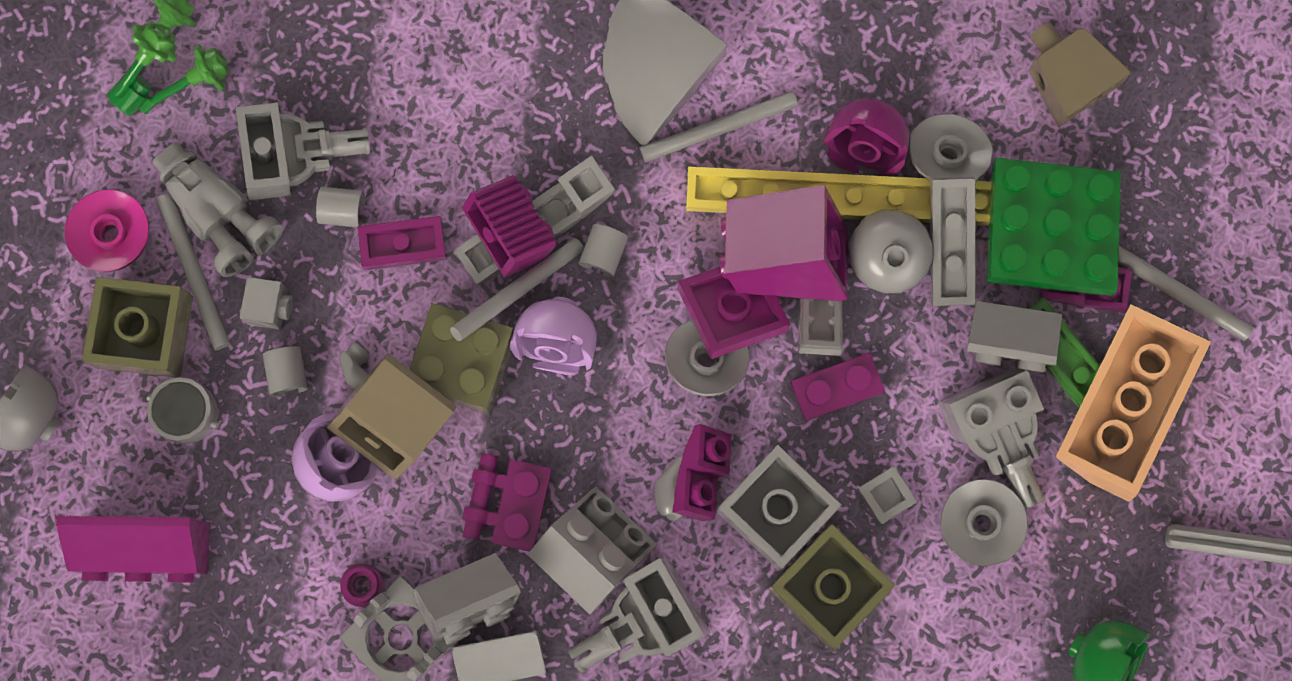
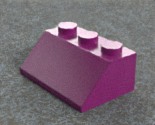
[56,516,210,583]

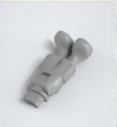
[152,142,283,277]

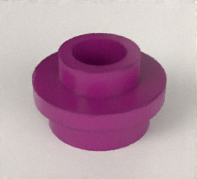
[340,563,384,607]

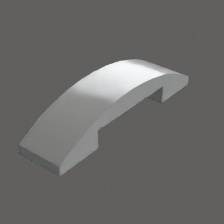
[454,155,616,285]

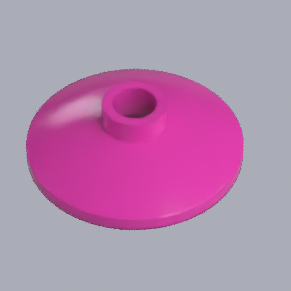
[65,190,150,272]

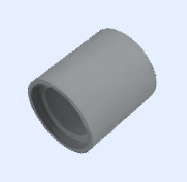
[316,187,365,227]
[579,224,628,277]
[262,346,308,397]

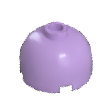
[510,297,597,375]
[292,413,379,501]

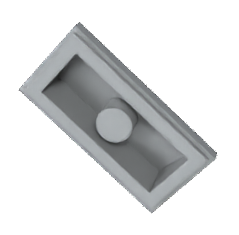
[451,631,546,681]

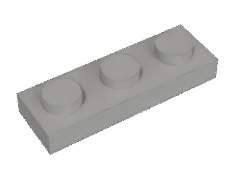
[930,177,975,306]

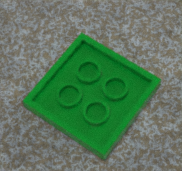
[986,157,1121,296]

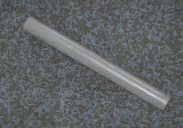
[639,91,798,163]
[156,193,230,351]
[450,238,584,341]
[1118,245,1254,341]

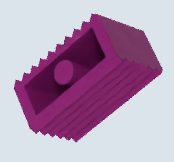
[462,175,556,278]

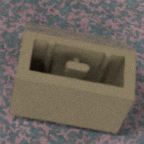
[327,354,457,480]

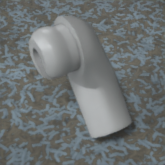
[339,343,369,390]
[654,455,683,521]

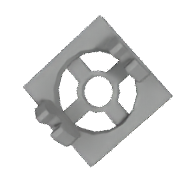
[339,576,458,681]

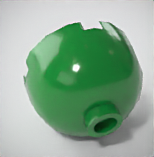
[1068,621,1151,681]

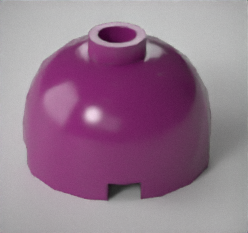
[824,98,910,176]

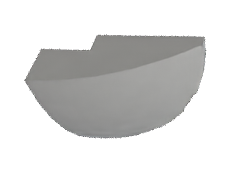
[603,0,727,146]

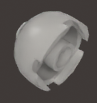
[848,209,933,294]
[0,364,61,452]

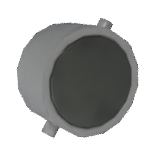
[146,377,220,444]

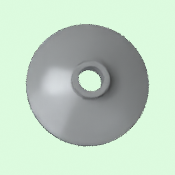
[909,114,993,182]
[665,320,750,396]
[941,479,1028,566]

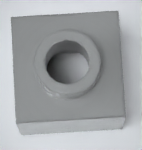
[240,277,293,330]

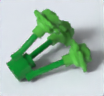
[107,0,230,116]

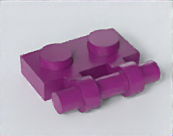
[462,453,552,552]

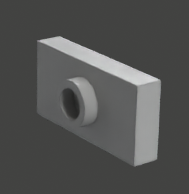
[798,298,843,356]

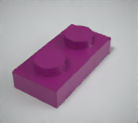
[357,216,447,270]
[790,353,885,422]

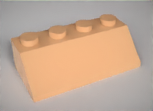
[1055,305,1211,502]

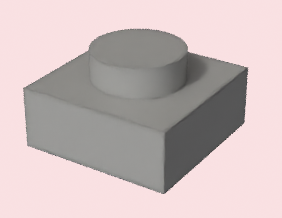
[856,466,917,526]

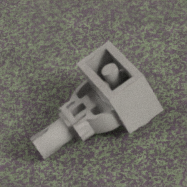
[235,102,370,201]
[937,368,1046,509]
[568,558,711,673]

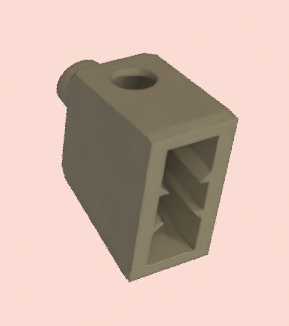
[1028,22,1131,127]

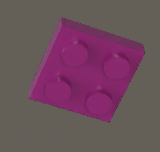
[677,267,790,359]

